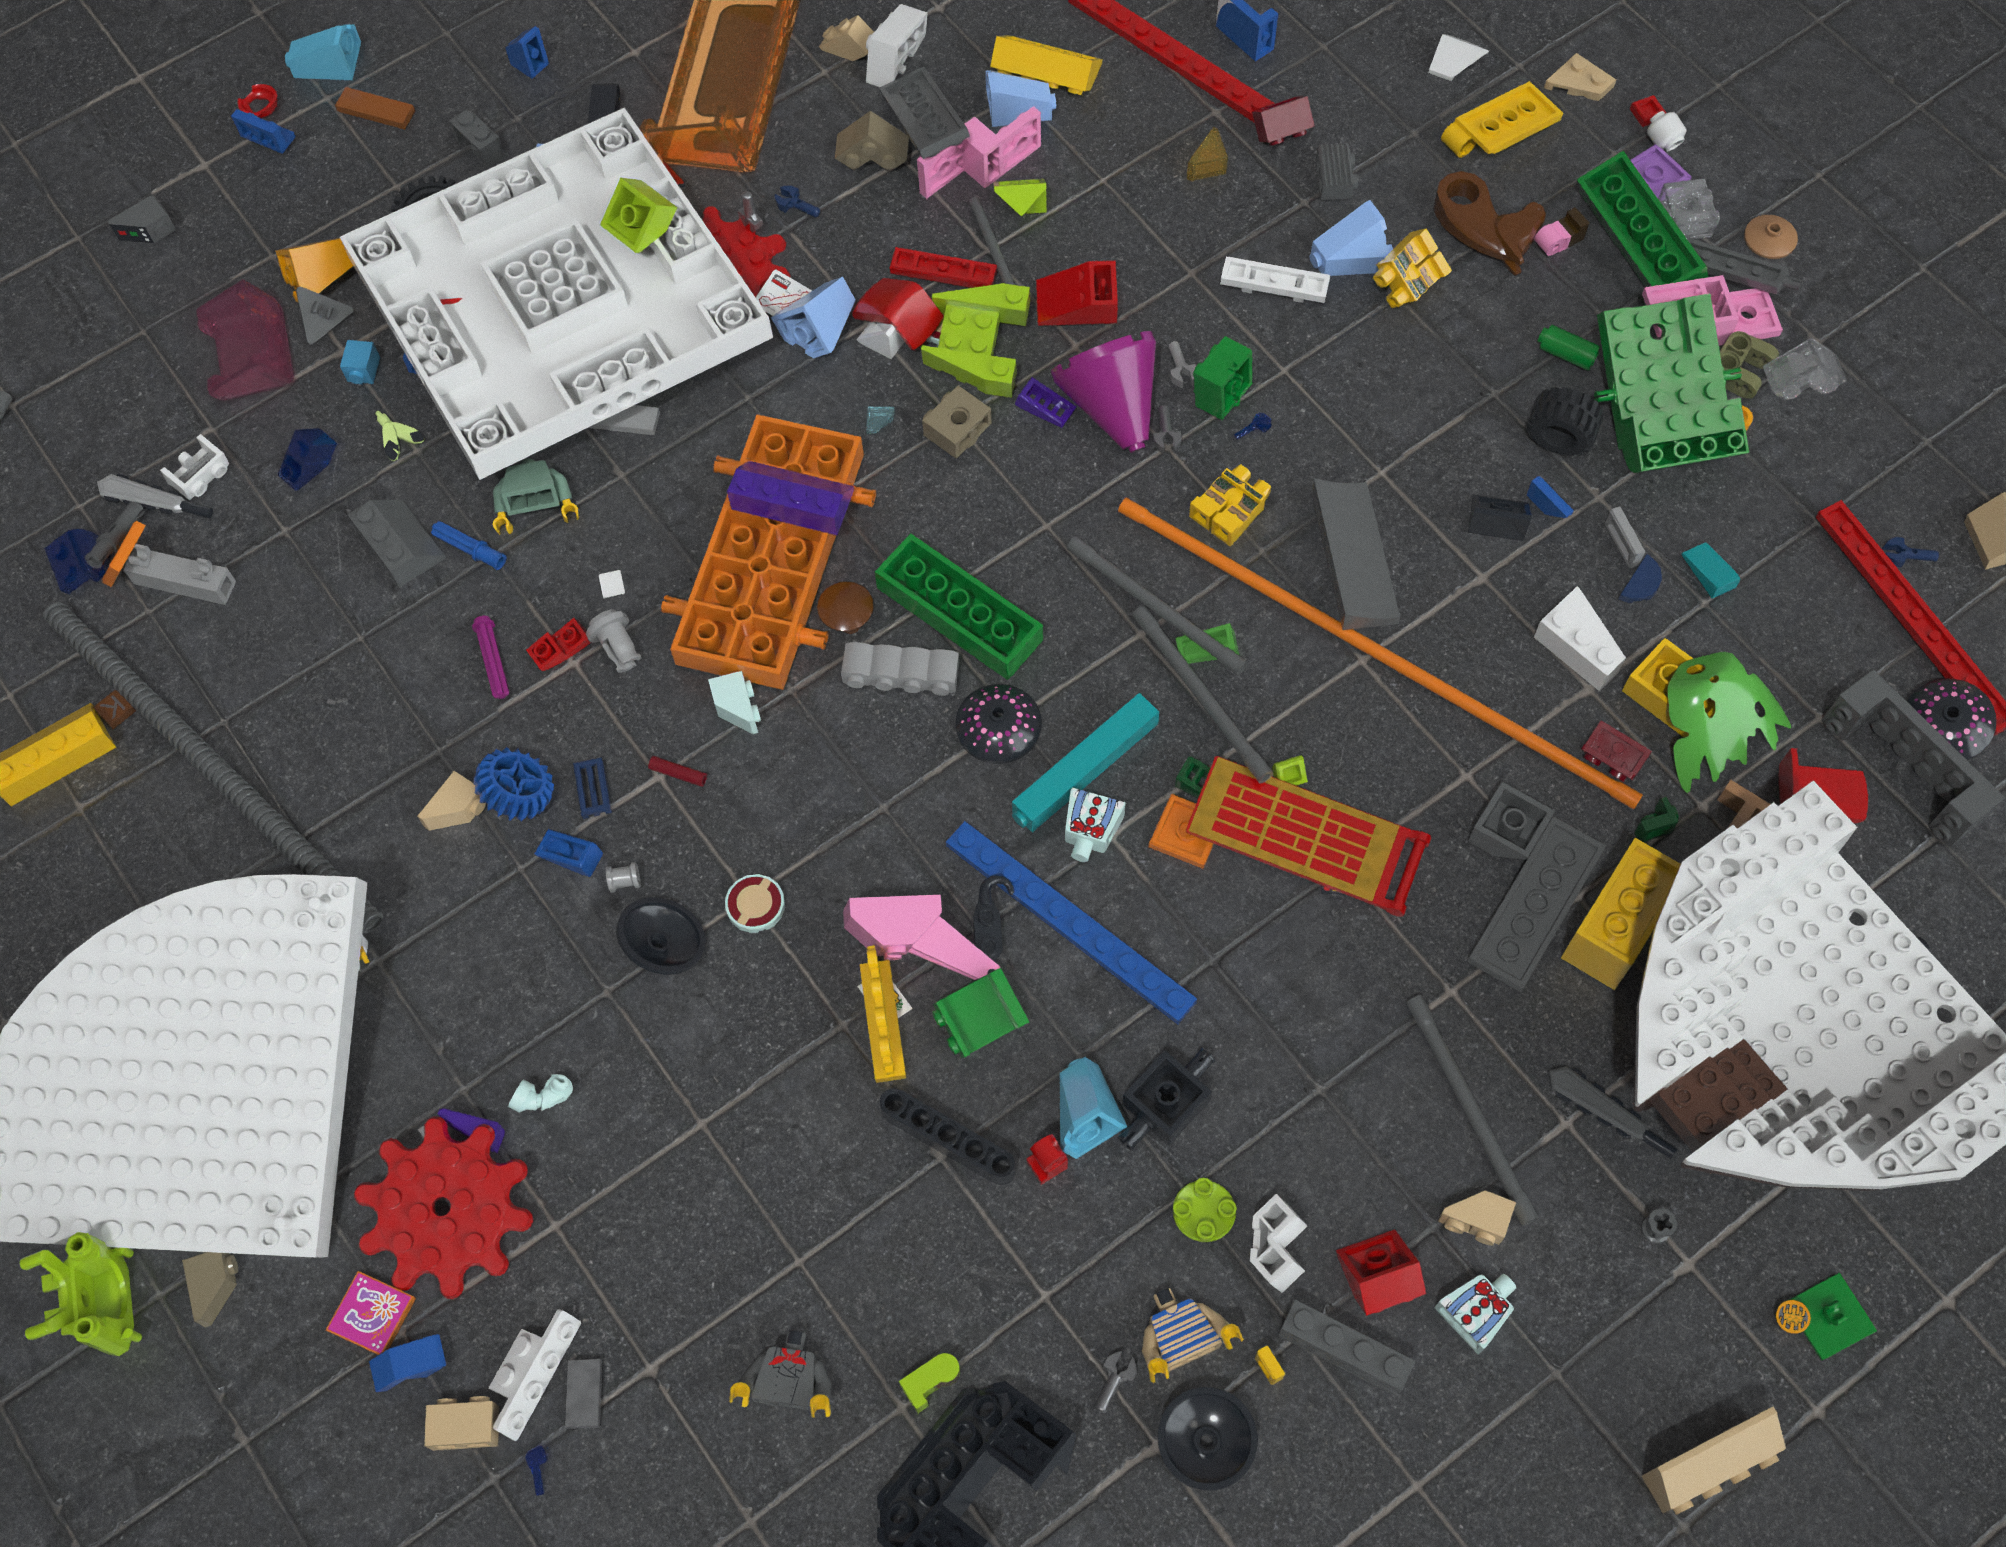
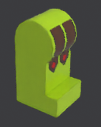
[899,1353,960,1414]

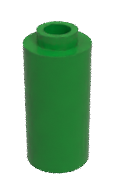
[1537,324,1601,371]

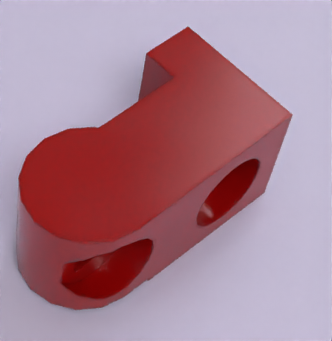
[1026,1134,1068,1185]

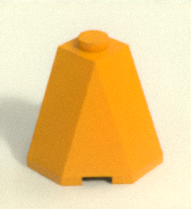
[275,238,353,302]

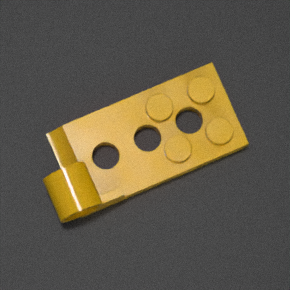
[1441,81,1563,158]

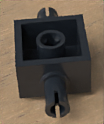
[1118,1048,1215,1151]

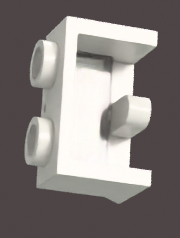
[160,434,229,500]

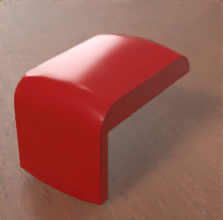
[852,278,944,350]
[1779,748,1868,823]

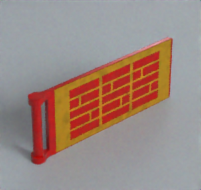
[1186,756,1432,917]

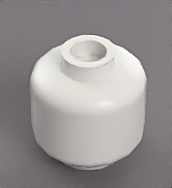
[1647,111,1687,152]

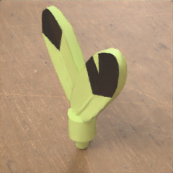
[376,411,425,461]

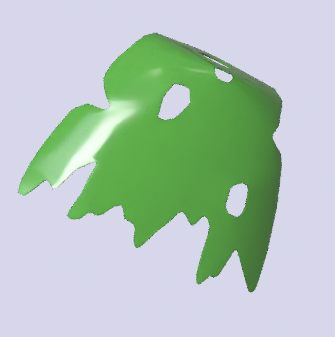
[1668,652,1791,793]

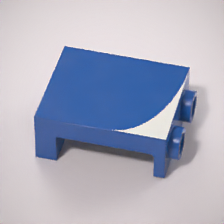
[1216,0,1278,62]

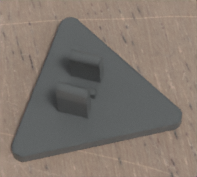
[296,286,353,345]

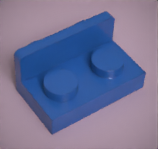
[231,109,296,154]

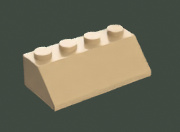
[1642,1407,1786,1515]

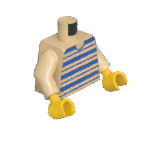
[1142,1288,1244,1383]

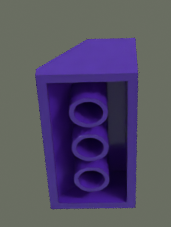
[727,461,854,535]

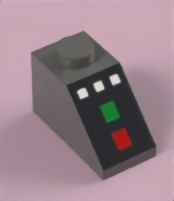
[107,195,176,243]

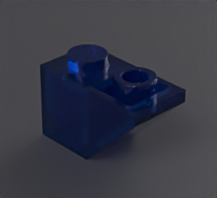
[278,428,337,490]

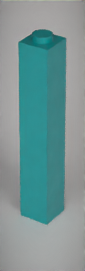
[1012,693,1159,833]

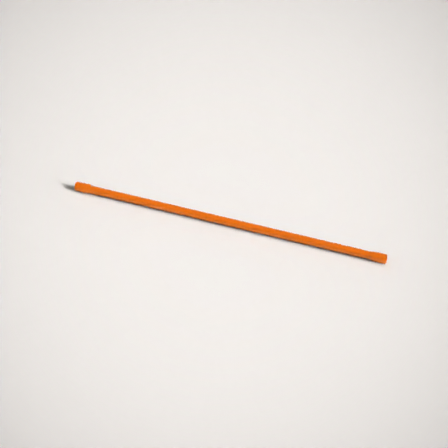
[1118,497,1643,810]

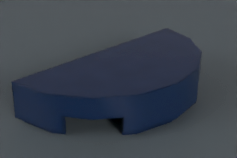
[1618,554,1662,603]

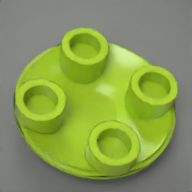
[1173,1178,1237,1242]

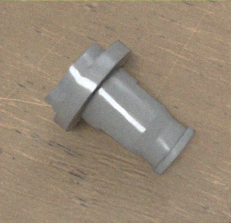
[586,609,642,673]

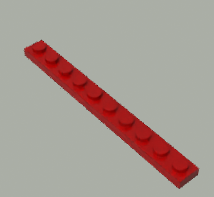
[1068,0,1274,123]
[1816,500,2006,736]

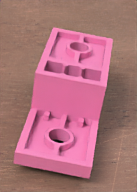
[917,106,1041,199]
[1642,275,1783,346]

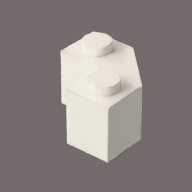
[1250,1194,1307,1293]

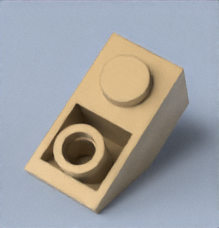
[819,15,874,61]
[1438,1191,1516,1246]

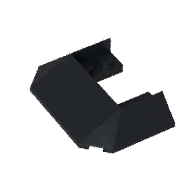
[877,1381,1076,1547]

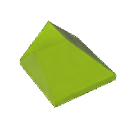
[993,179,1047,216]

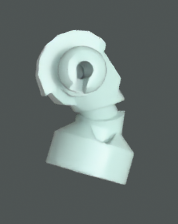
[508,1074,573,1112]

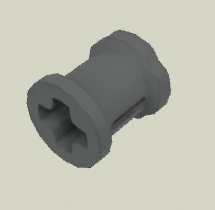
[1641,1208,1678,1244]

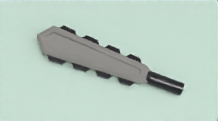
[97,474,213,518]

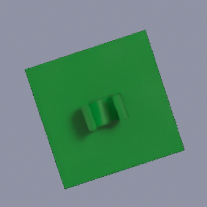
[1787,1273,1877,1361]

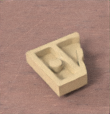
[1544,53,1616,101]

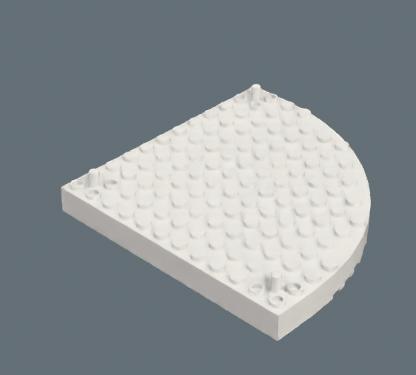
[0,874,367,1257]

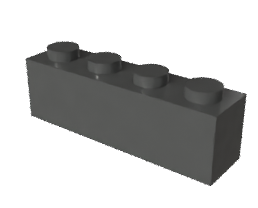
[1278,1300,1415,1397]

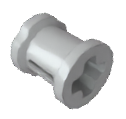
[606,861,641,893]

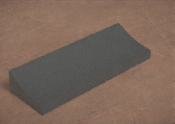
[1312,478,1400,630]

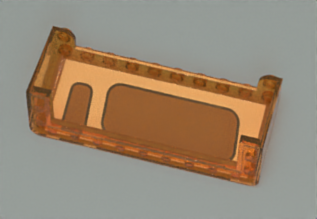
[639,0,800,172]

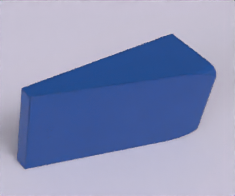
[534,829,603,877]

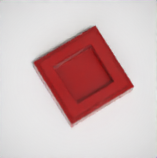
[1630,95,1666,127]

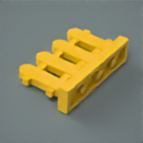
[859,945,906,1083]

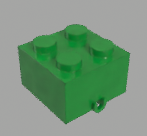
[1193,336,1252,420]

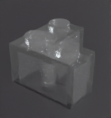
[1763,338,1847,401]

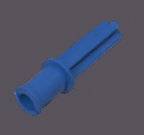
[431,521,506,570]

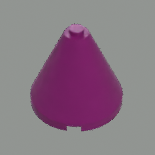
[1050,331,1156,453]

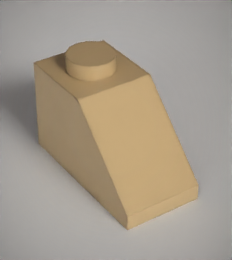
[417,771,486,831]

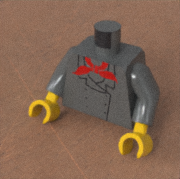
[729,1330,831,1418]

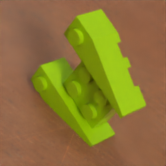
[921,283,1030,398]

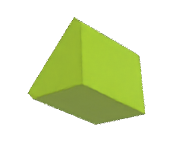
[1271,755,1308,786]

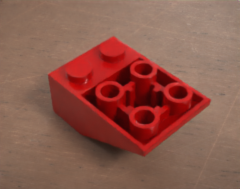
[1036,260,1118,326]

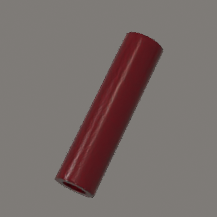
[648,756,707,787]

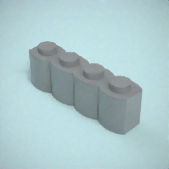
[841,642,960,696]

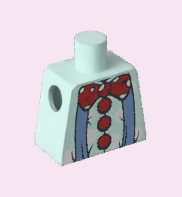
[1065,788,1126,862]
[1434,1274,1516,1355]

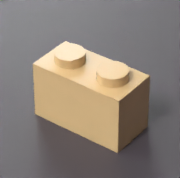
[424,1396,499,1451]

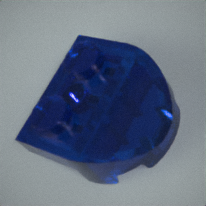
[44,529,111,594]

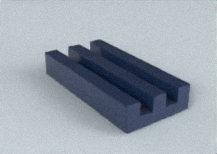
[573,757,612,819]

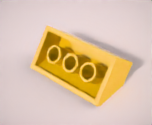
[990,35,1103,95]
[0,703,116,807]

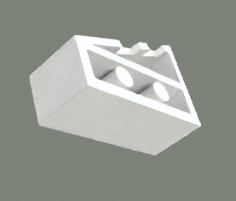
[866,4,928,87]
[1534,586,1626,691]

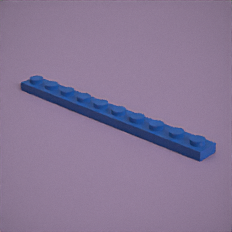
[946,821,1197,1025]

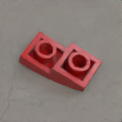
[526,618,591,671]

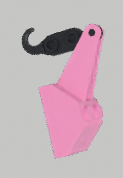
[843,875,1014,981]

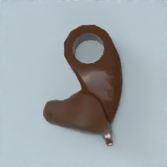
[1433,171,1546,276]

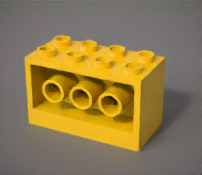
[1561,838,1681,990]

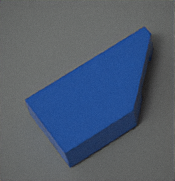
[1527,476,1574,518]

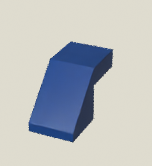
[369,1334,447,1392]

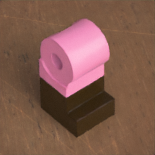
[1534,207,1589,256]

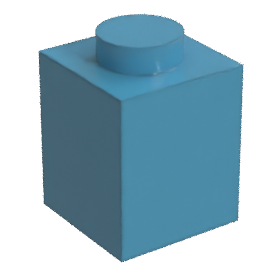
[340,340,380,384]

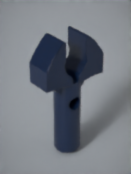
[775,186,820,218]
[1882,537,1939,568]

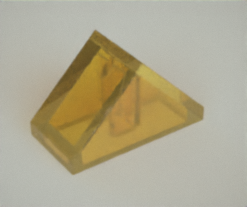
[1187,127,1228,181]

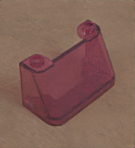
[196,279,294,401]

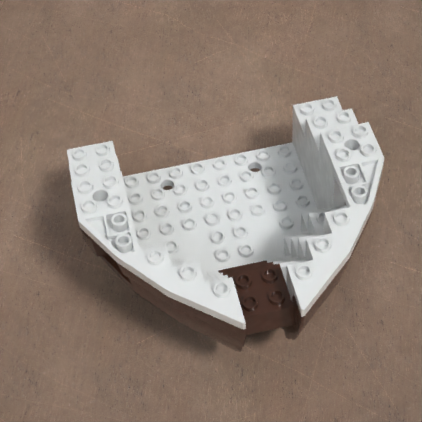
[1633,781,2006,1191]

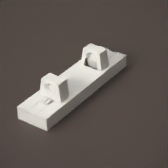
[1220,256,1330,303]

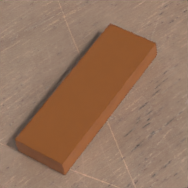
[335,87,415,130]

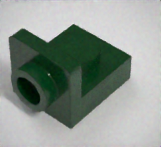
[1634,797,1679,842]

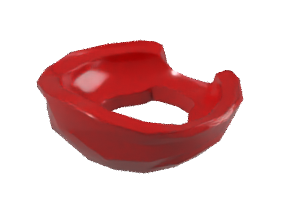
[237,84,278,119]

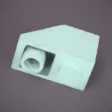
[708,671,761,734]

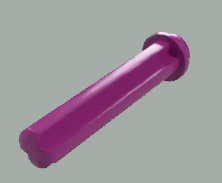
[472,616,509,699]

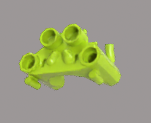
[20,1232,142,1356]

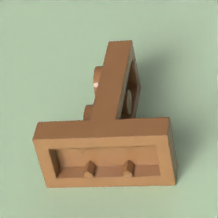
[1717,780,1771,829]

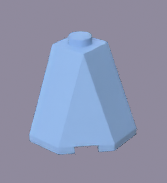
[985,70,1056,127]
[1310,200,1393,276]
[771,276,855,358]

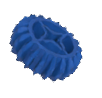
[473,747,554,821]

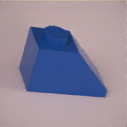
[505,26,549,79]

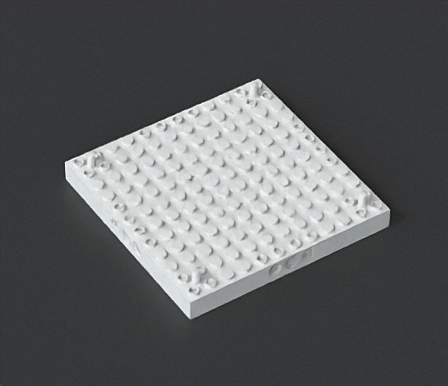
[340,108,773,480]

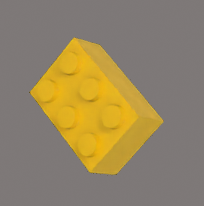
[1622,638,1719,737]

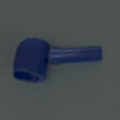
[1234,413,1272,440]
[525,1446,548,1496]

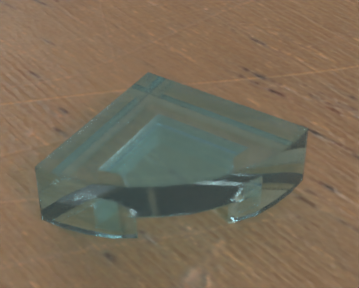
[866,406,895,434]

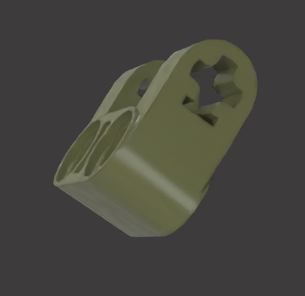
[1720,331,1779,398]

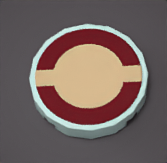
[725,874,785,933]

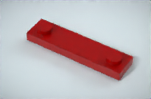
[889,247,997,288]

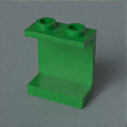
[932,968,1029,1058]

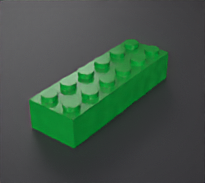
[1577,151,1708,287]
[875,533,1043,680]

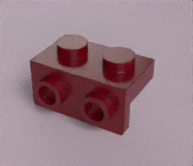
[1581,720,1652,782]

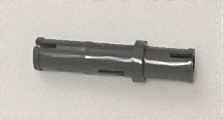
[85,502,145,568]

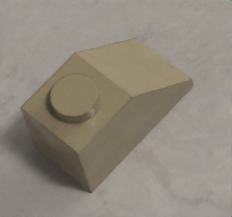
[182,1252,238,1327]

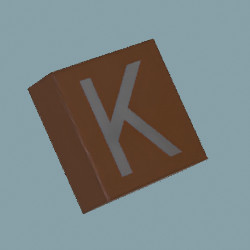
[93,690,136,729]

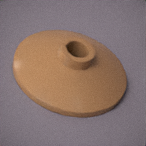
[1744,215,1798,259]

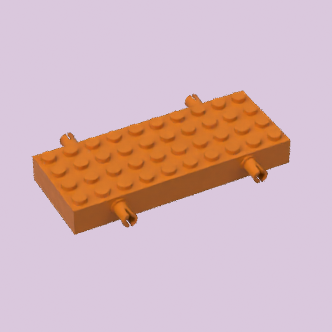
[661,414,876,690]

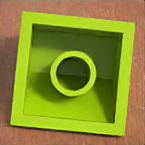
[600,178,677,253]

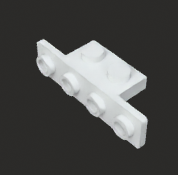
[489,1309,581,1441]

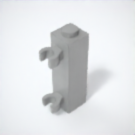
[123,544,236,605]

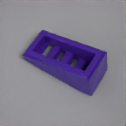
[1015,377,1076,428]
[438,1108,505,1153]

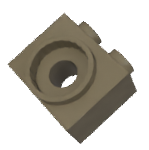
[922,385,992,459]

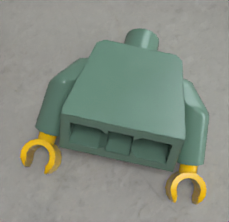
[493,458,579,535]

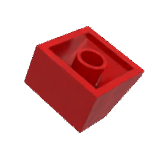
[1336,1229,1426,1316]

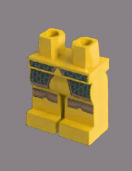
[1373,228,1452,308]
[1189,464,1271,547]

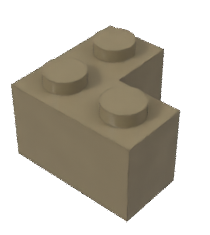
[835,111,909,172]

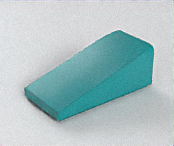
[1681,542,1741,599]

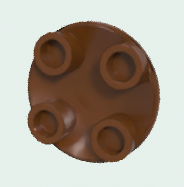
[817,581,873,634]

